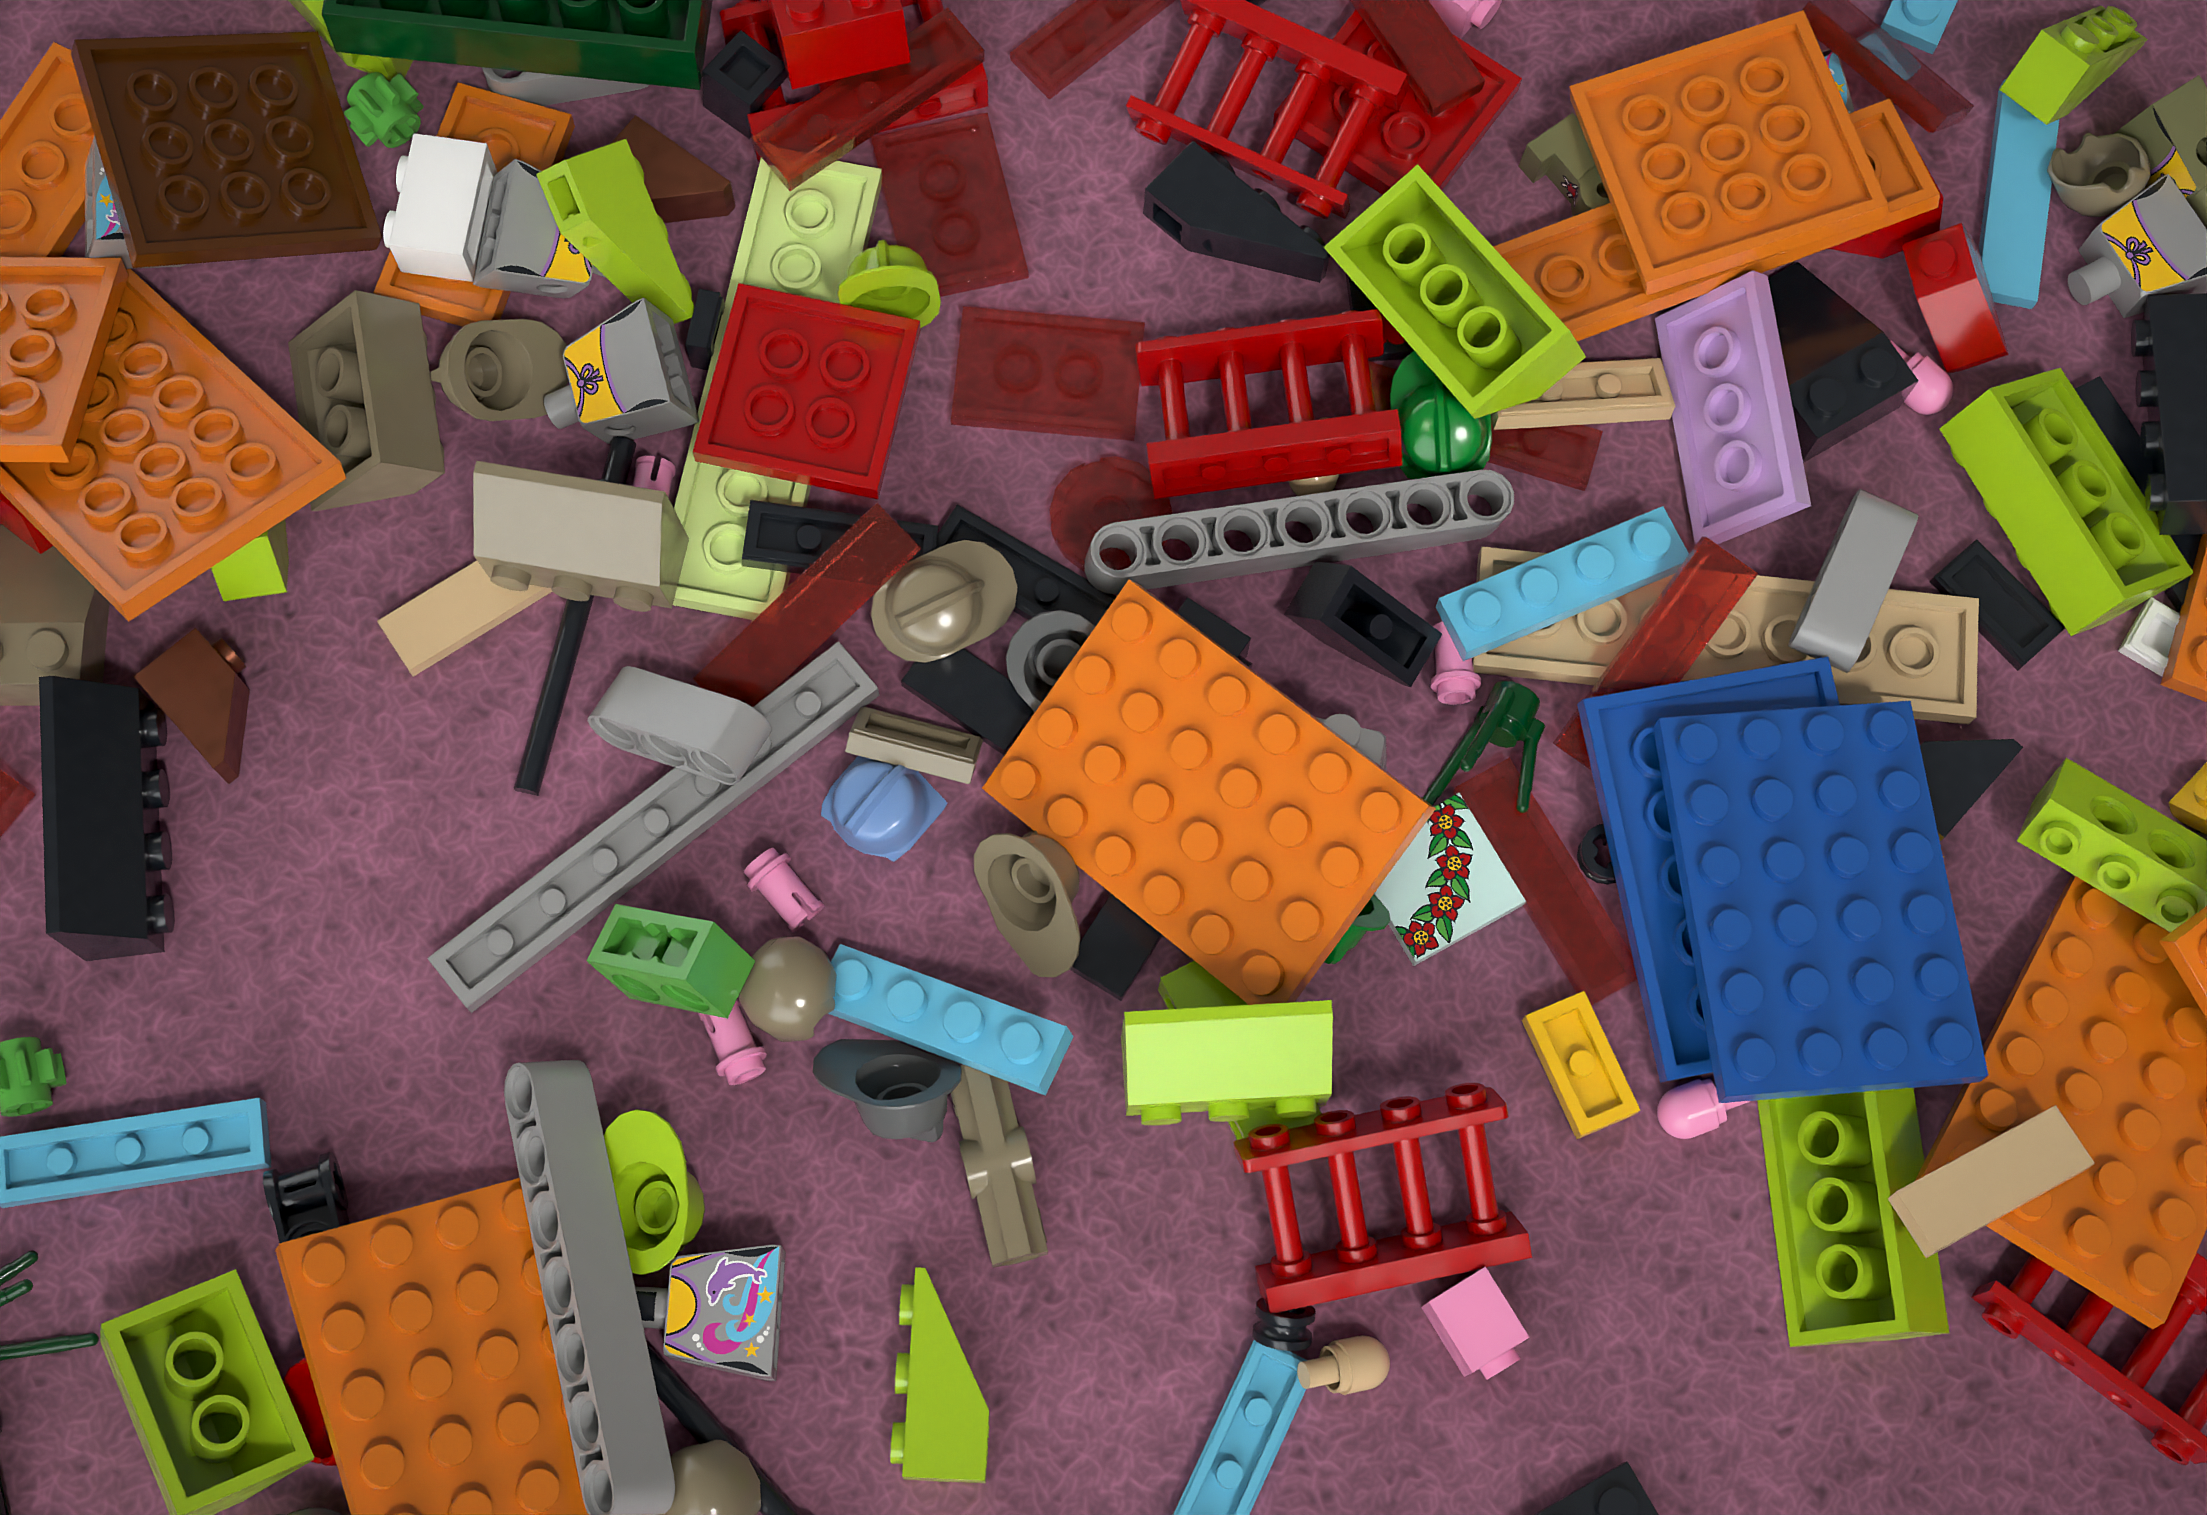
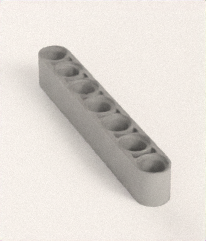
[1084,470,1514,594]
[504,1060,675,1515]

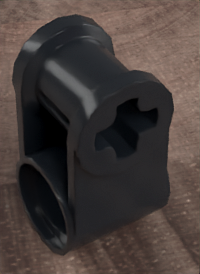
[263,1152,350,1243]

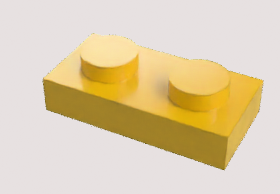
[1521,991,1641,1139]

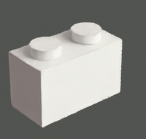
[383,133,498,282]

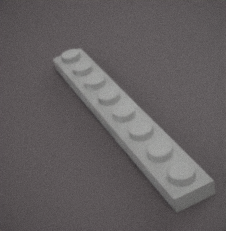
[427,641,879,1013]

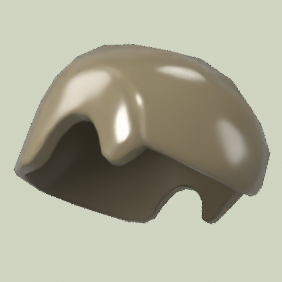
[2047,133,2151,217]
[739,936,836,1042]
[659,1440,761,1515]

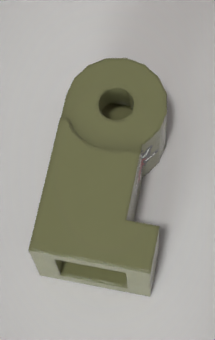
[1518,113,1610,216]

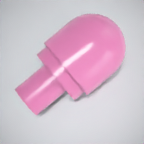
[1890,340,1953,415]
[1657,1078,1750,1139]

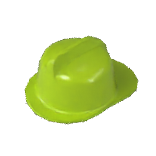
[837,240,941,328]
[604,1109,705,1275]

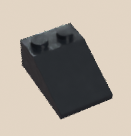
[1768,262,1919,463]

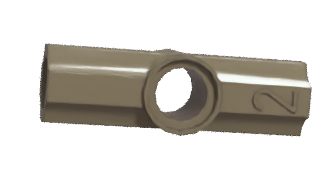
[951,1065,1048,1268]

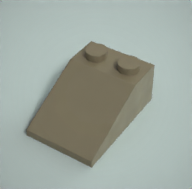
[0,525,110,706]

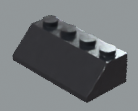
[39,676,175,961]

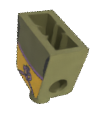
[2114,75,2207,229]

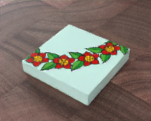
[1374,793,1526,966]

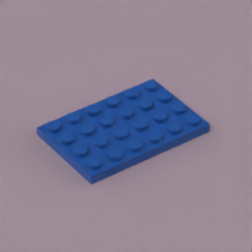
[1577,657,1840,1083]
[1653,701,1988,1103]

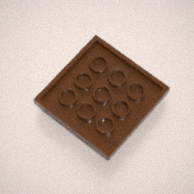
[71,31,382,268]

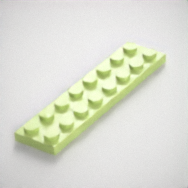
[673,147,883,625]

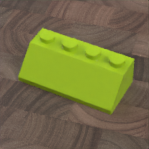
[1324,164,1586,419]
[1939,367,2194,636]
[1757,1088,1950,1347]

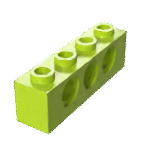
[2017,758,2207,932]

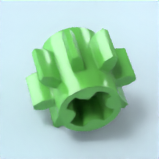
[344,72,424,148]
[0,1037,67,1117]

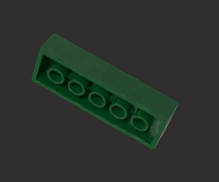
[321,0,713,90]

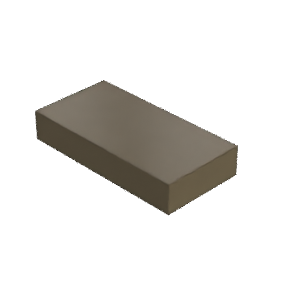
[845,707,983,784]

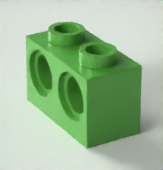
[586,904,755,1019]

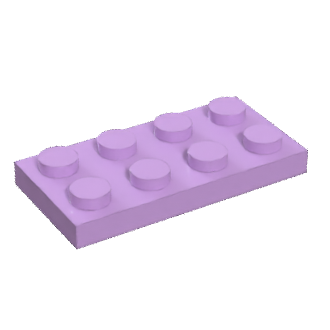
[1655,270,1811,546]

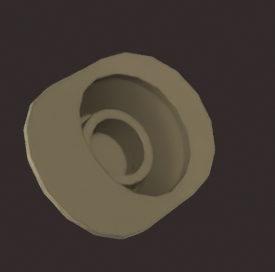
[430,319,569,421]
[871,540,1018,663]
[974,830,1080,977]

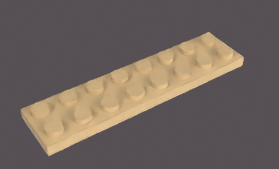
[1473,547,1979,724]

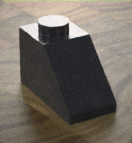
[1284,562,1442,687]
[1920,739,2023,841]

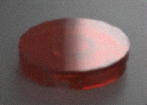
[1049,456,1172,572]

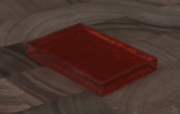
[1803,0,1974,133]
[871,113,1029,297]
[951,306,1145,441]

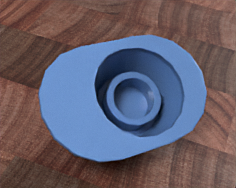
[821,756,948,862]

